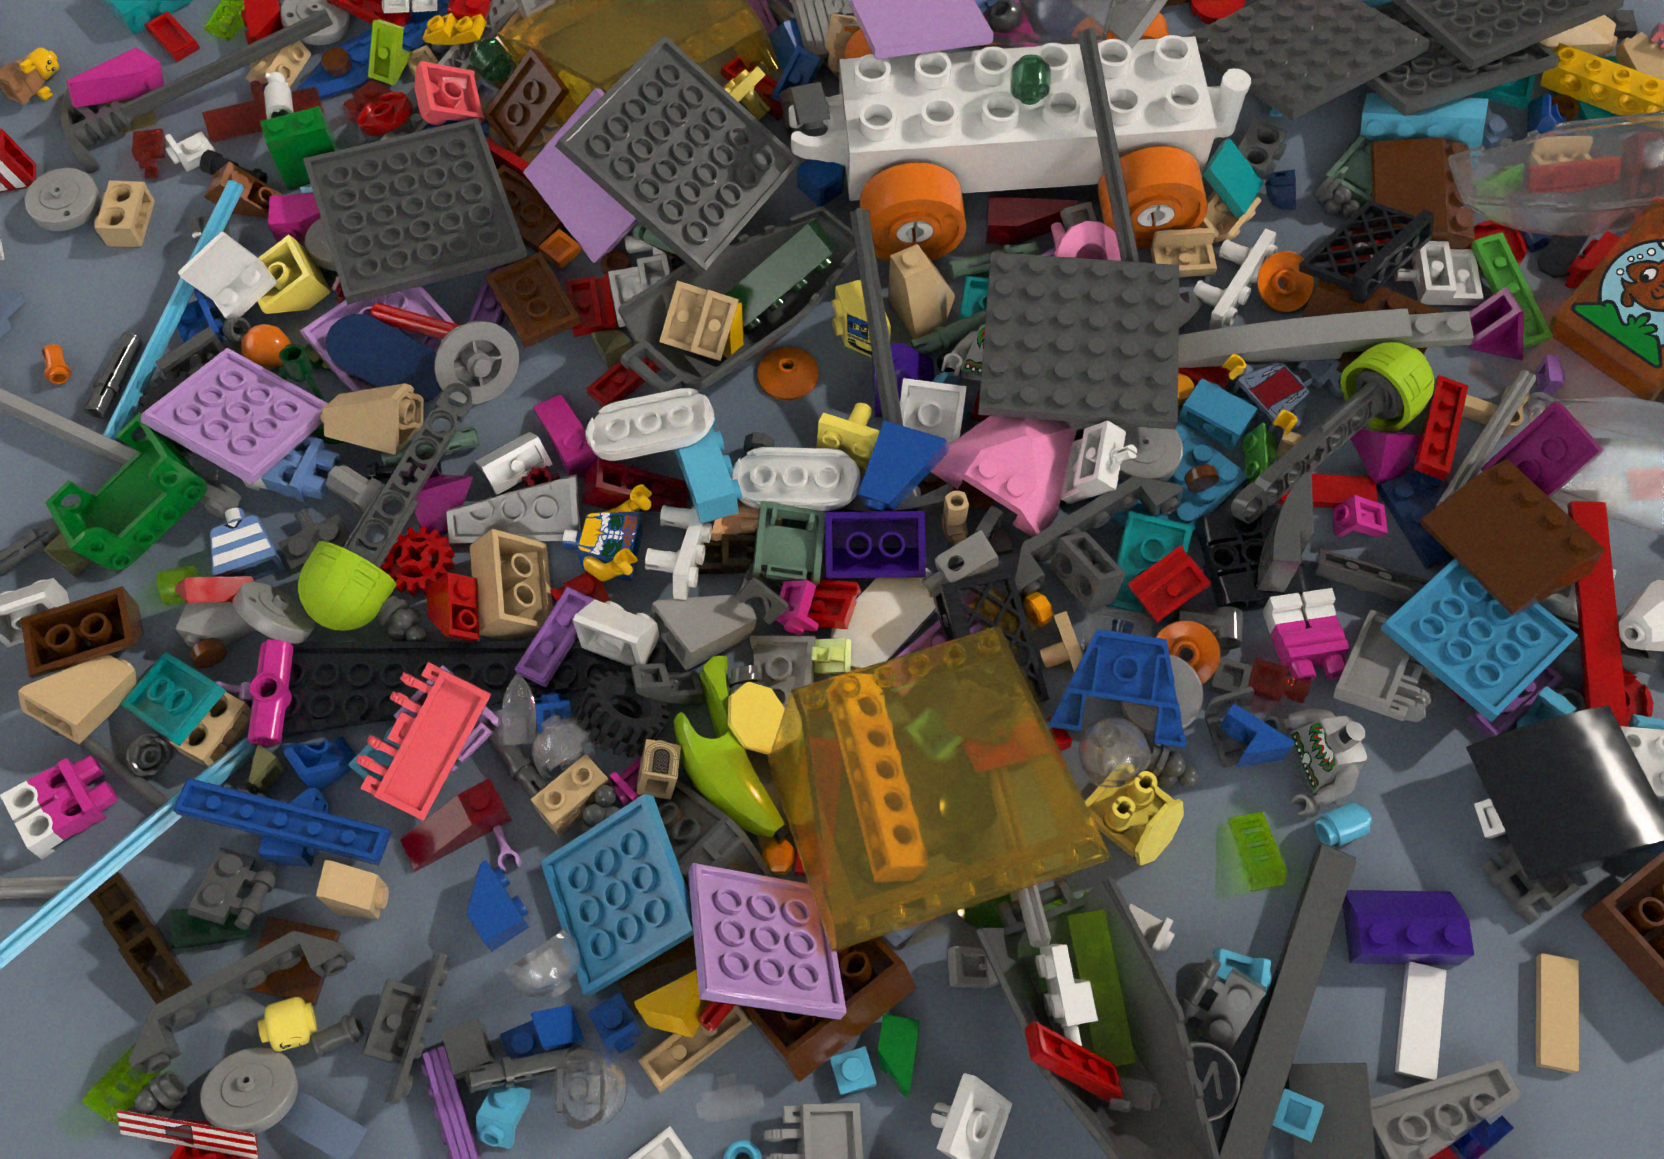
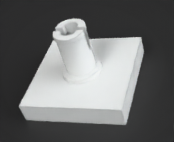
[900,378,967,445]
[931,1073,1013,1159]

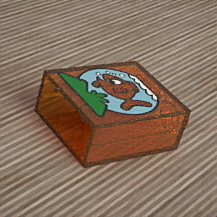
[1548,198,1664,405]

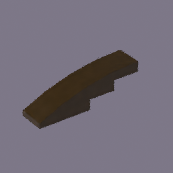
[697,529,822,574]
[87,872,193,1004]
[618,935,697,1015]

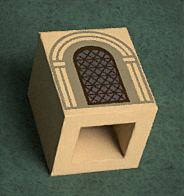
[636,739,681,800]

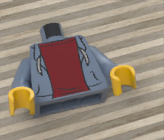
[1222,354,1313,435]

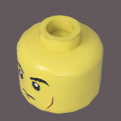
[258,997,317,1052]

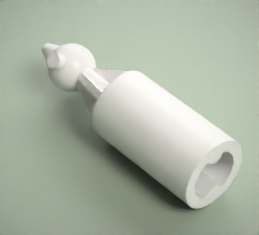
[264,71,294,119]

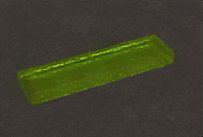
[1067,909,1136,1066]

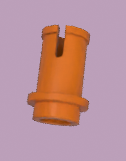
[41,344,71,385]

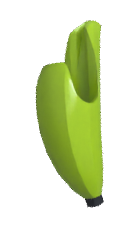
[673,656,792,844]

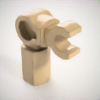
[1462,385,1530,436]
[941,491,969,546]

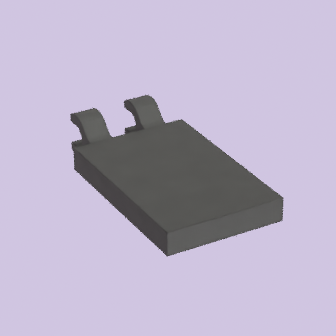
[1288,1063,1376,1159]

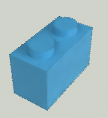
[1178,378,1258,451]

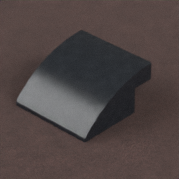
[1466,705,1664,885]

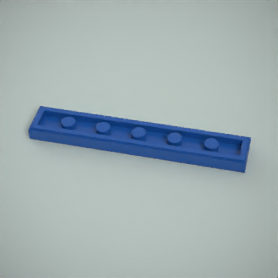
[173,778,392,866]

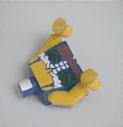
[563,485,652,582]

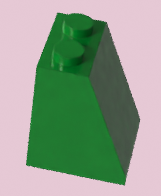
[260,106,337,190]

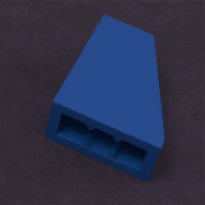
[858,420,949,512]

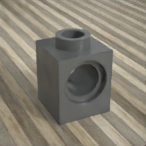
[441,1018,495,1083]

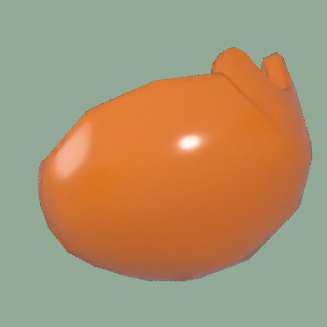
[241,324,292,371]

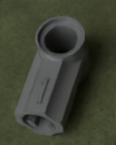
[1175,607,1243,650]

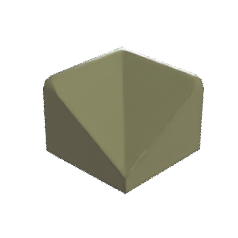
[591,330,633,367]
[43,533,92,577]
[245,744,287,793]

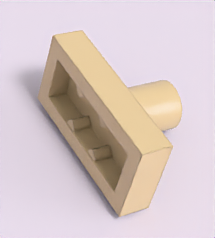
[1039,611,1083,672]

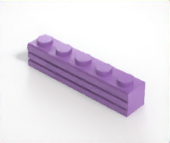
[420,1045,482,1159]

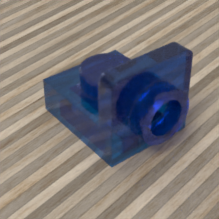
[1452,1115,1514,1159]

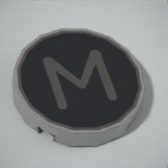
[1189,1041,1240,1121]

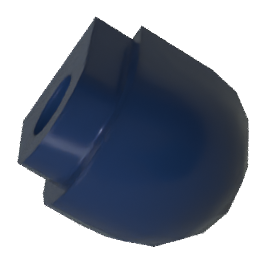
[1265,169,1296,210]

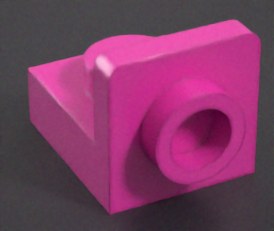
[1332,495,1388,538]
[776,580,819,635]

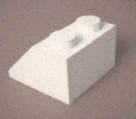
[0,578,70,648]
[573,600,660,666]

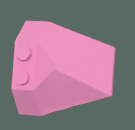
[931,416,1077,537]

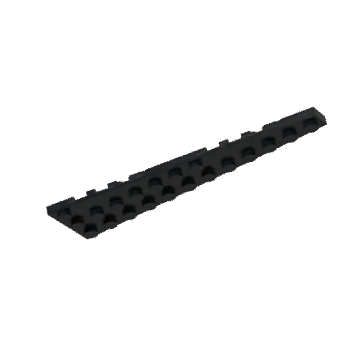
[247,642,668,737]

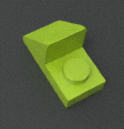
[368,19,412,85]

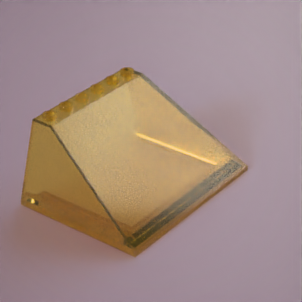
[497,0,780,129]
[768,626,1111,952]

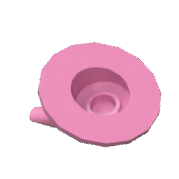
[1051,221,1121,261]

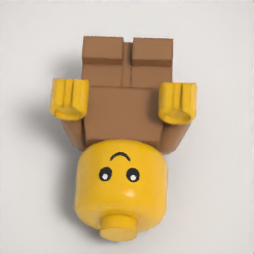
[0,47,60,105]

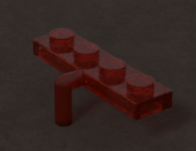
[202,80,326,142]

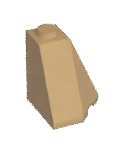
[1540,15,1618,58]
[888,244,955,339]
[321,383,424,455]

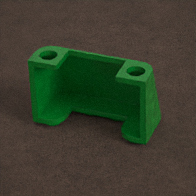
[45,412,207,571]

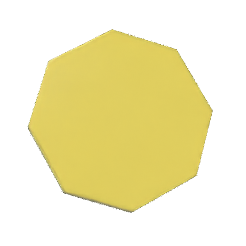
[728,682,787,754]
[1135,799,1184,866]

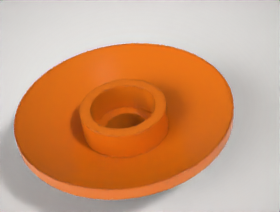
[1257,251,1314,312]
[757,347,819,401]
[1156,621,1221,684]

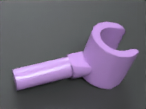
[216,681,253,707]
[493,825,521,872]

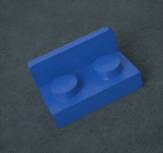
[177,289,225,343]

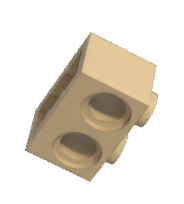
[94,180,155,248]
[169,692,251,768]
[530,754,611,837]

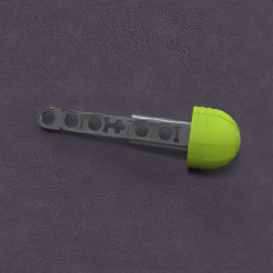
[1231,342,1434,524]
[298,383,472,631]

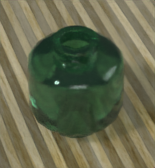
[469,38,513,82]
[1010,54,1051,105]

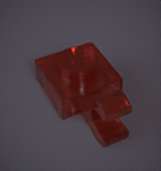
[343,78,393,124]
[132,129,166,179]
[1247,658,1311,703]

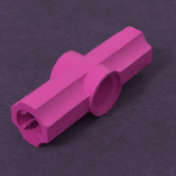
[247,639,294,747]

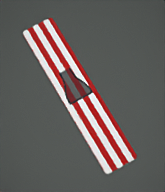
[117,1110,258,1159]

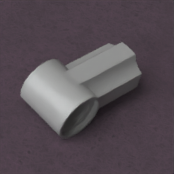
[325,464,392,516]

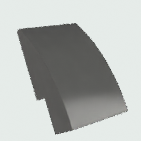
[1257,472,1314,592]

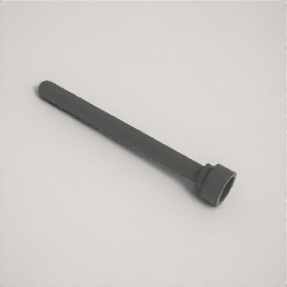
[44,724,170,809]

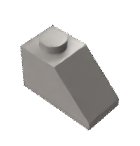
[175,602,257,647]

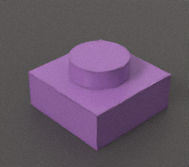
[1535,355,1565,399]

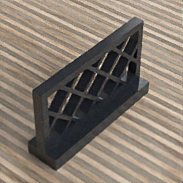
[1299,200,1434,304]
[931,570,1050,716]

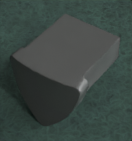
[975,505,1013,555]

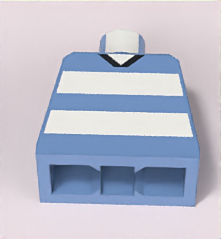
[210,508,286,580]

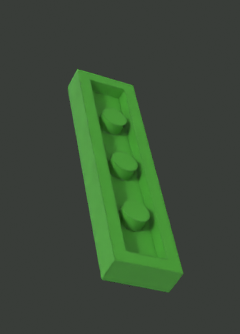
[1470,232,1553,349]

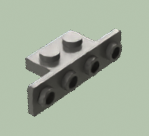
[142,327,242,398]
[361,952,449,1105]

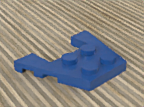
[1049,629,1186,748]

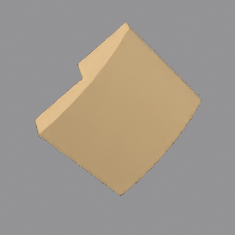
[659,281,739,361]

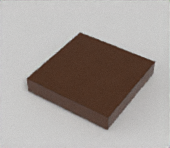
[244,916,340,1005]

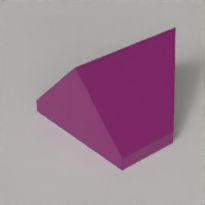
[1466,287,1524,361]
[1350,427,1421,483]
[412,474,473,535]

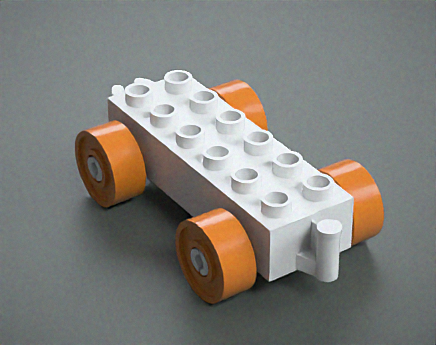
[789,12,1251,263]

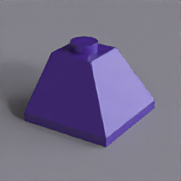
[872,343,934,417]

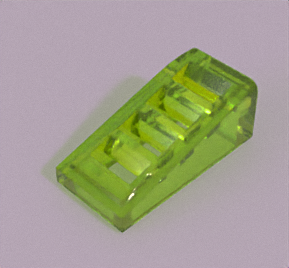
[205,0,245,41]
[1228,811,1288,892]
[81,1043,163,1125]

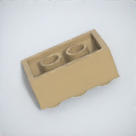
[470,529,553,640]

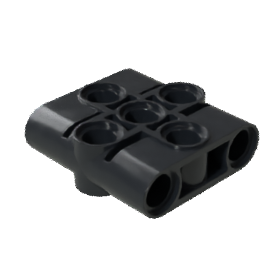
[1194,504,1312,612]

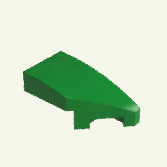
[877,1014,920,1097]

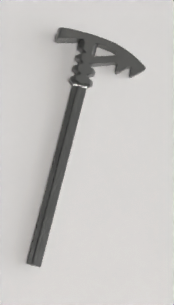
[60,9,333,173]
[1077,27,1203,327]
[839,208,954,512]

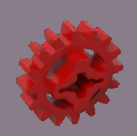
[381,526,455,596]

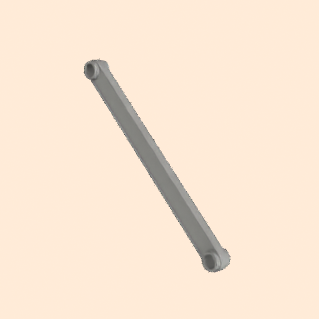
[0,388,242,520]

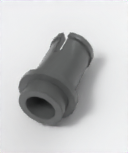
[311,1015,364,1056]

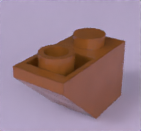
[204,161,282,218]

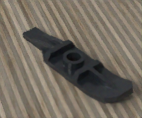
[1537,190,1605,278]

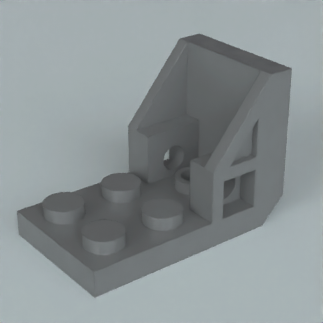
[654,780,775,892]

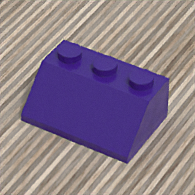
[825,511,926,579]
[1343,890,1474,965]

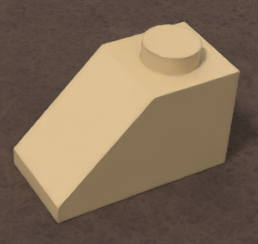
[316,860,389,919]

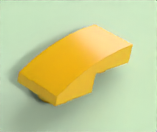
[422,13,487,45]

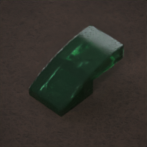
[171,908,250,949]

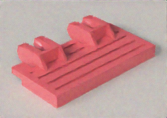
[356,662,492,821]

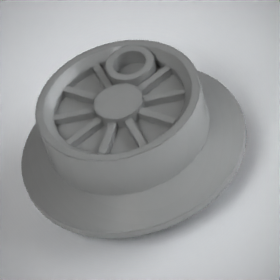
[434,321,519,404]

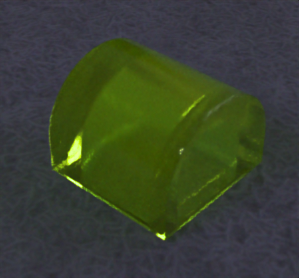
[157,565,199,605]

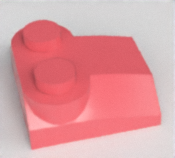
[414,61,485,126]

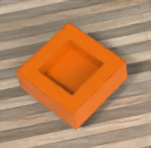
[538,229,582,270]

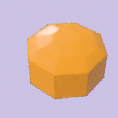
[1023,591,1054,627]
[762,839,796,875]

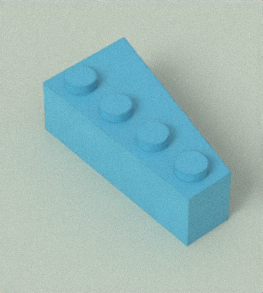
[1360,93,1489,169]
[673,417,742,523]

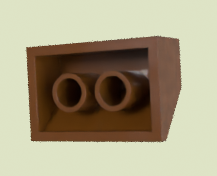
[21,586,144,679]

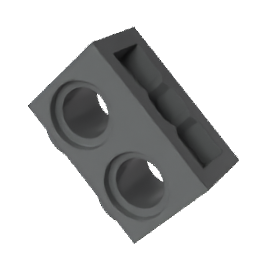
[1238,118,1287,181]
[1049,531,1126,610]

